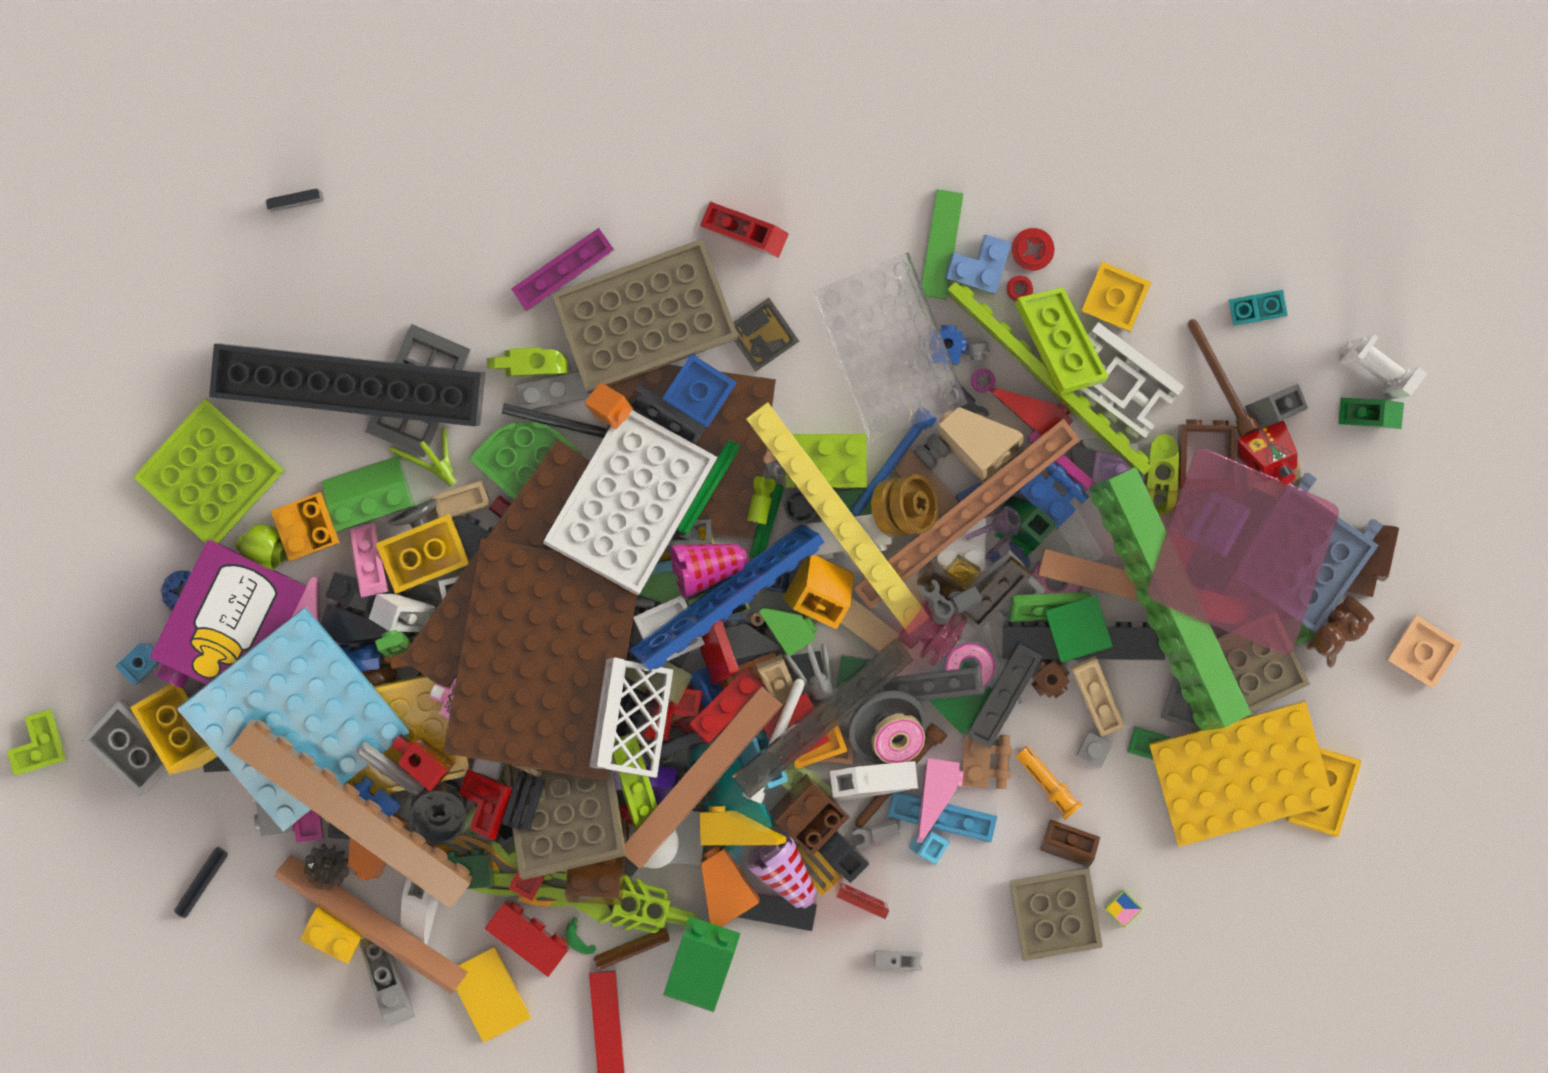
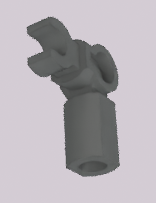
[918,580,982,625]

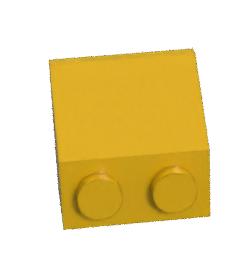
[300,906,364,964]

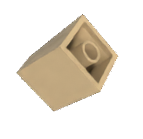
[939,407,1023,484]

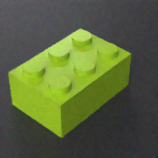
[786,434,867,488]

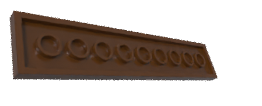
[401,439,590,687]

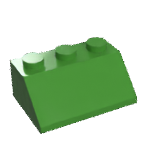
[322,456,415,532]
[759,606,818,656]

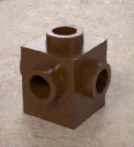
[1031,659,1070,699]

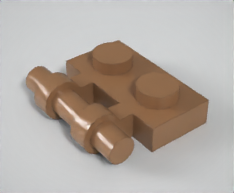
[962,732,1012,789]

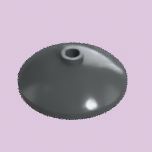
[848,691,927,764]

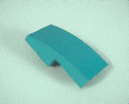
[1229,289,1288,326]

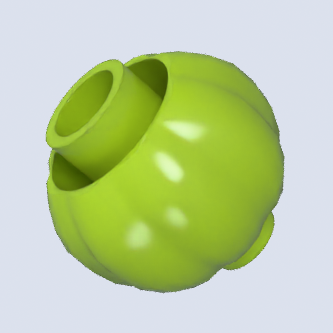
[236,524,287,571]

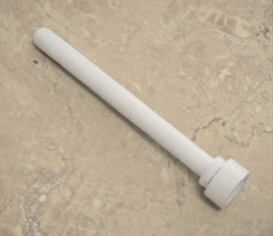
[742,679,805,803]

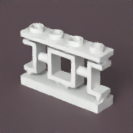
[1078,322,1184,440]

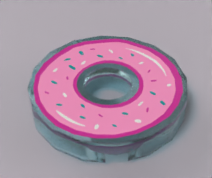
[943,640,997,690]

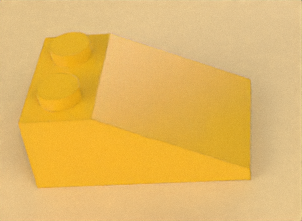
[376,514,469,594]

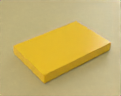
[1286,747,1362,837]
[456,946,531,1043]

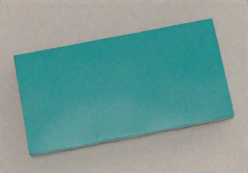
[685,733,775,852]

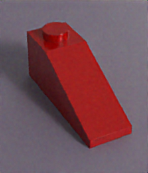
[700,201,789,258]
[989,387,1073,436]

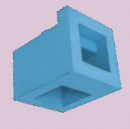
[115,643,159,685]

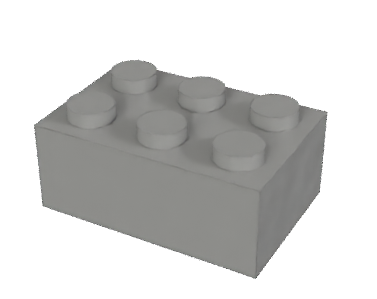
[81,700,167,796]

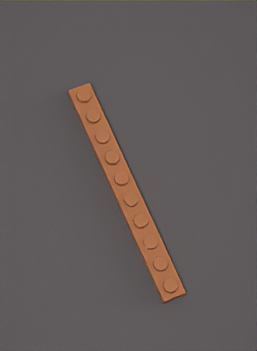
[853,419,1080,609]

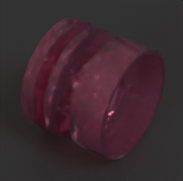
[897,601,967,666]

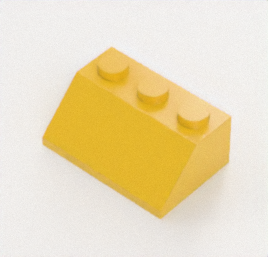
[130,683,218,775]

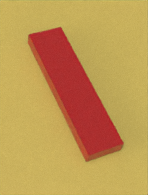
[589,970,625,1073]

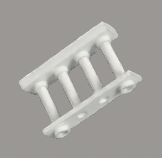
[1339,334,1427,400]

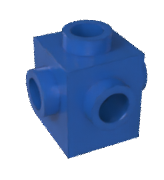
[928,325,967,365]

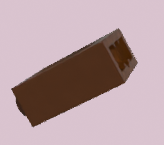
[1178,419,1236,491]

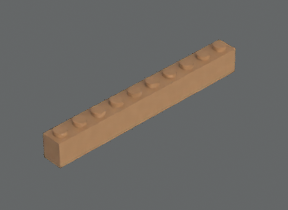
[229,718,472,909]

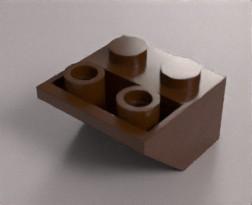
[769,774,850,856]

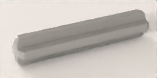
[356,742,424,796]

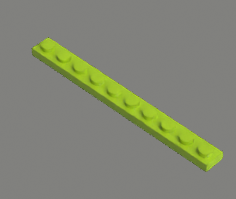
[947,282,1151,478]

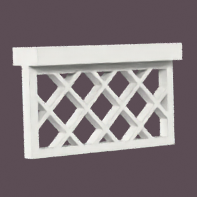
[589,658,673,778]

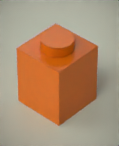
[584,382,633,430]

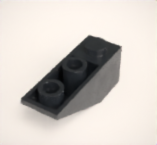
[320,602,407,644]
[818,830,869,883]

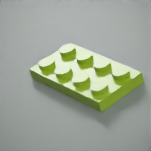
[1015,287,1109,394]

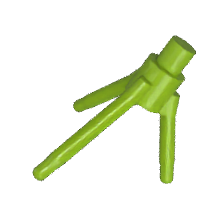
[389,428,457,487]

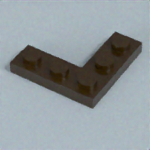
[917,556,1032,631]

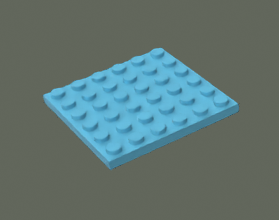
[177,607,410,831]

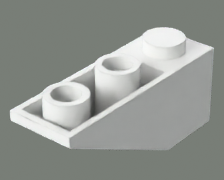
[830,761,919,802]
[400,878,439,945]

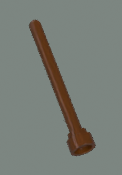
[1188,319,1260,437]
[855,722,948,828]

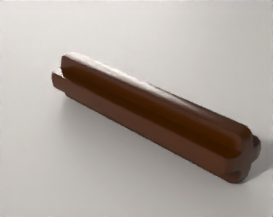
[594,928,670,970]

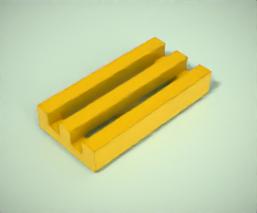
[797,844,842,896]

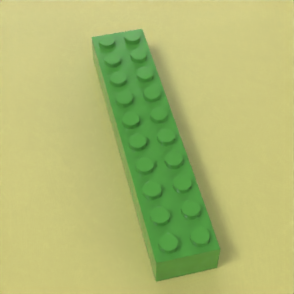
[1088,467,1251,731]

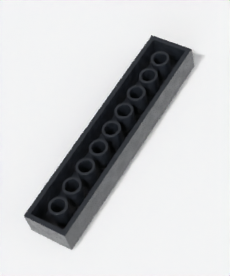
[209,343,486,427]

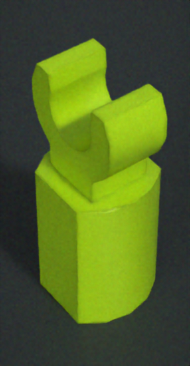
[747,476,776,525]

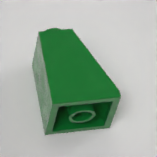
[663,916,741,1012]

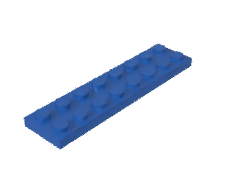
[629,524,825,671]

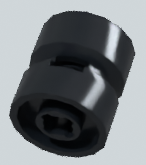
[784,489,817,523]

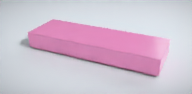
[348,522,388,598]

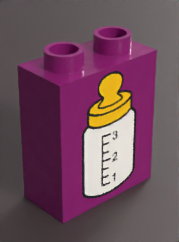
[149,538,306,688]

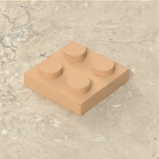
[1386,615,1462,689]

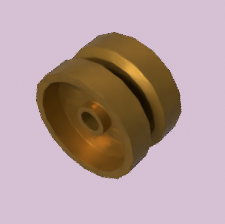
[871,474,938,537]

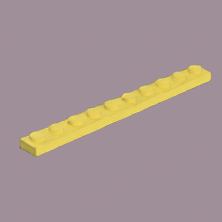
[746,402,930,634]

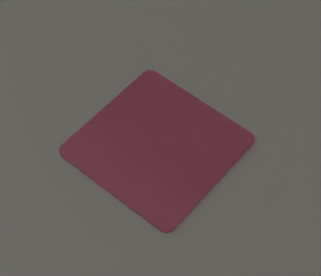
[1148,449,1339,654]

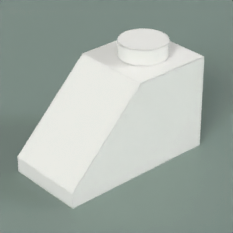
[369,594,436,632]

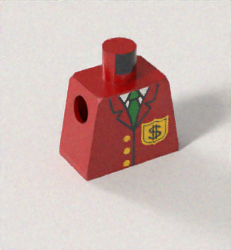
[1237,420,1298,485]
[391,734,455,791]

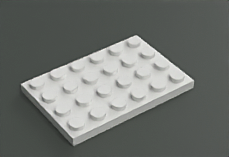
[544,410,717,596]

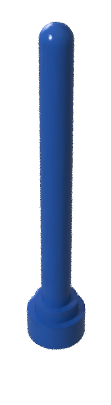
[850,407,937,517]

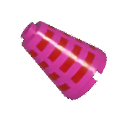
[670,544,748,598]

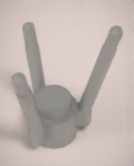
[783,644,834,700]

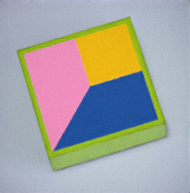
[1105,889,1143,928]

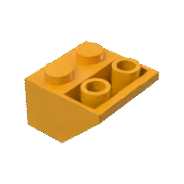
[271,492,340,561]
[783,554,854,629]

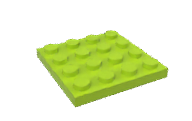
[133,398,286,544]

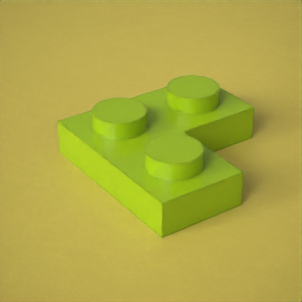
[7,709,68,776]

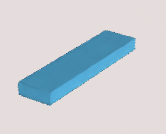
[887,792,997,843]

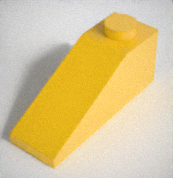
[700,806,786,845]

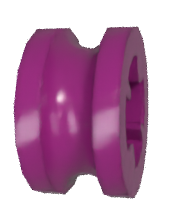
[971,368,996,393]

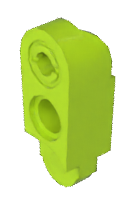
[486,347,569,377]
[1145,434,1179,515]

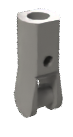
[874,950,923,971]

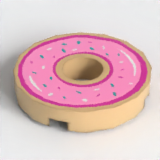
[871,714,925,764]

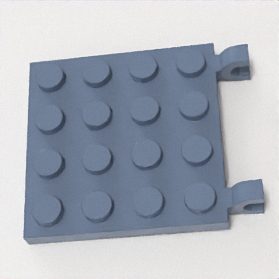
[1233,473,1383,633]

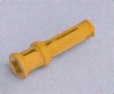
[1015,745,1083,819]

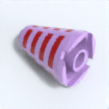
[746,833,817,908]

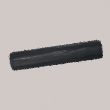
[174,847,228,918]

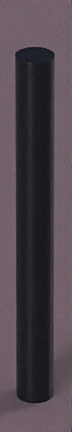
[501,403,607,438]

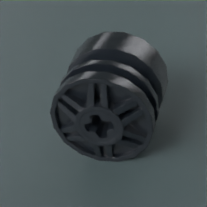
[410,780,467,844]

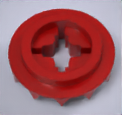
[1011,228,1055,271]

